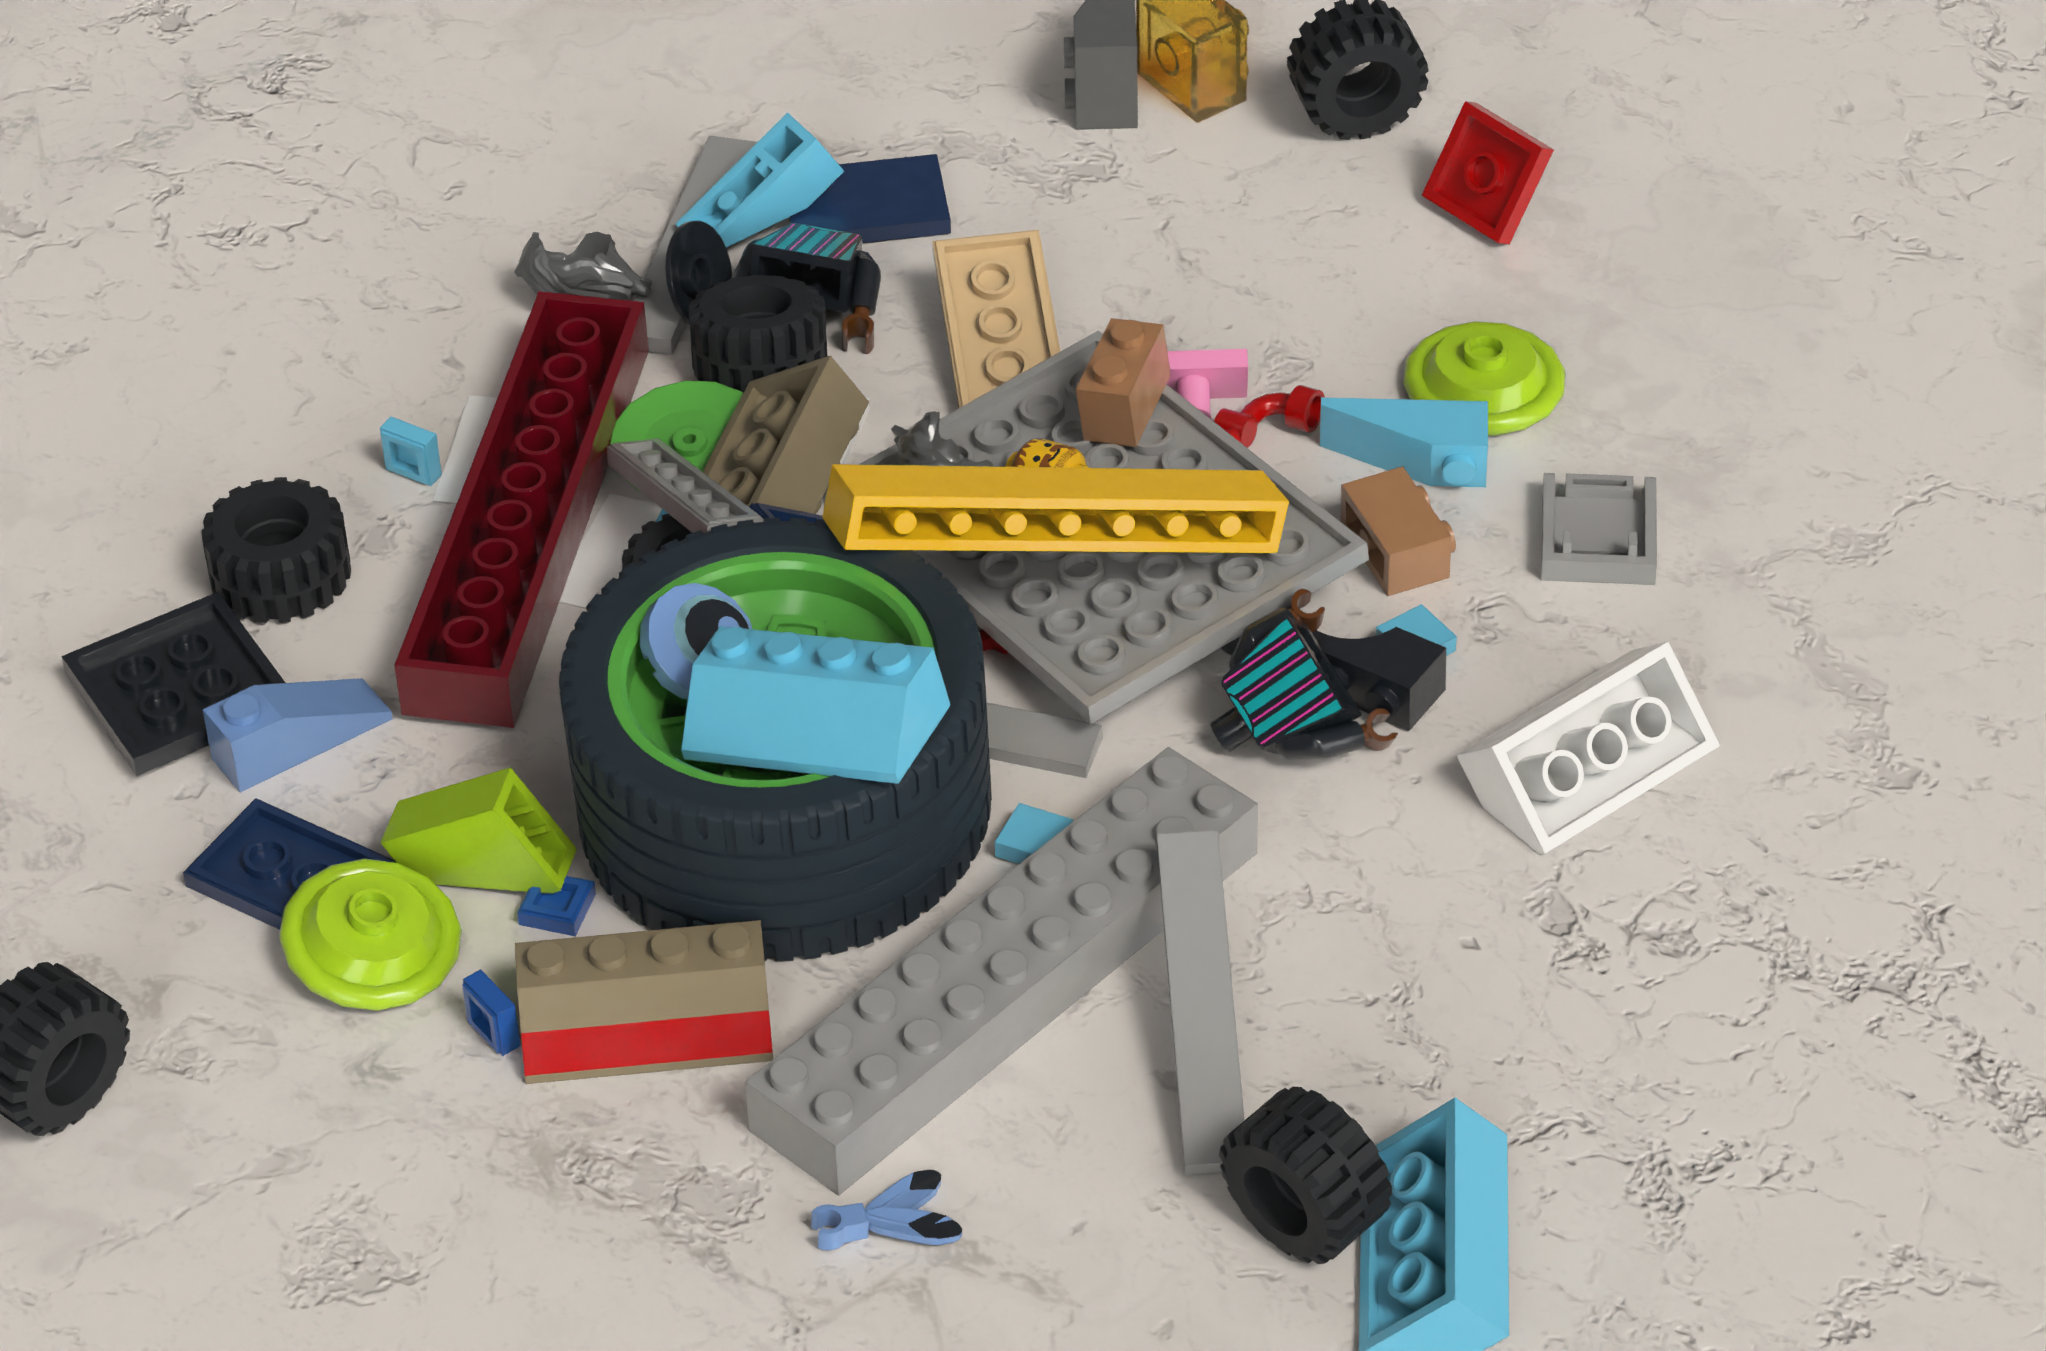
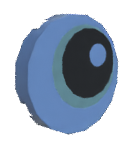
[640,583,753,700]

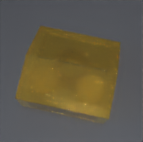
[1136,0,1249,123]

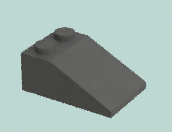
[1064,0,1138,130]

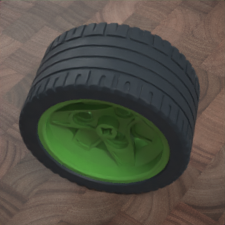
[559,518,992,961]

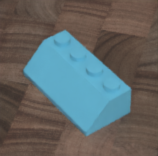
[681,626,951,784]
[1359,1097,1509,1351]

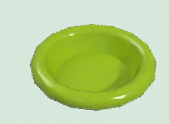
[1403,321,1566,436]
[279,859,462,1011]

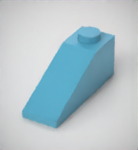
[676,112,844,248]
[1320,397,1488,487]

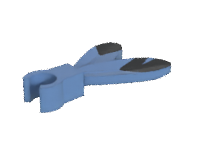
[811,1170,962,1251]

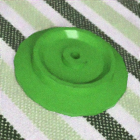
[610,381,743,492]

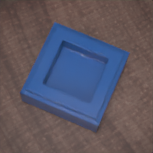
[517,876,596,937]
[462,969,521,1056]

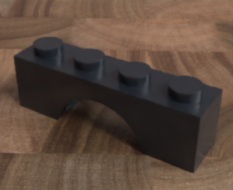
[1221,607,1446,731]

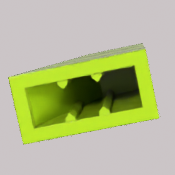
[380,767,577,894]

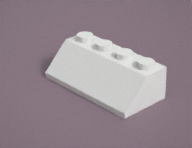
[1456,642,1720,855]

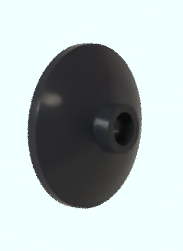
[665,221,732,324]

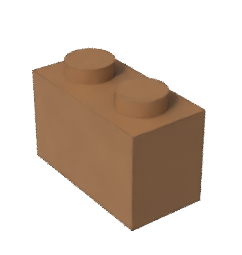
[1075,318,1171,447]
[1340,466,1456,596]

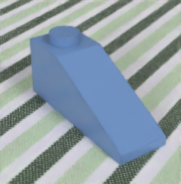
[203,678,393,793]

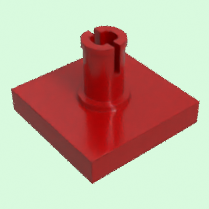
[1421,101,1554,245]

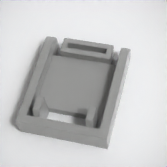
[1541,473,1657,585]

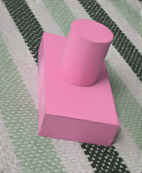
[1167,349,1248,419]

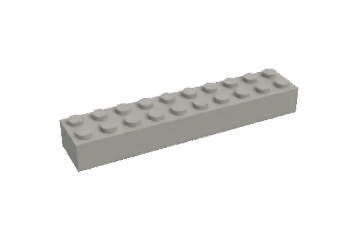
[745,747,1258,1196]

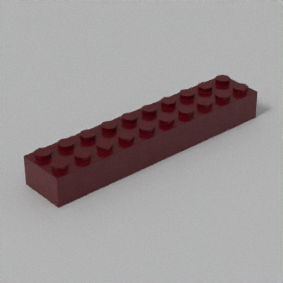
[394,291,649,728]

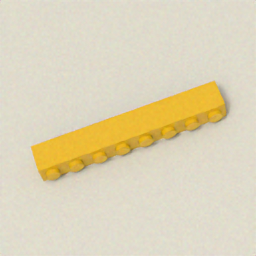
[822,464,1289,553]

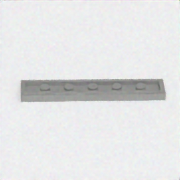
[634,135,757,355]
[607,438,763,533]
[1157,830,1245,1175]

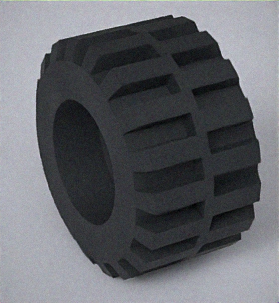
[1287,0,1429,140]
[689,275,828,393]
[201,477,351,623]
[0,962,130,1136]
[1219,1086,1392,1264]

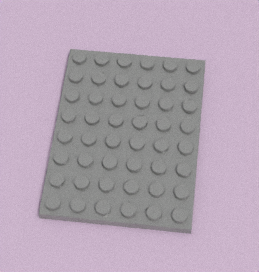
[859,330,1369,724]

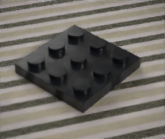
[61,592,286,776]

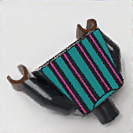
[731,223,881,354]
[1210,589,1398,759]

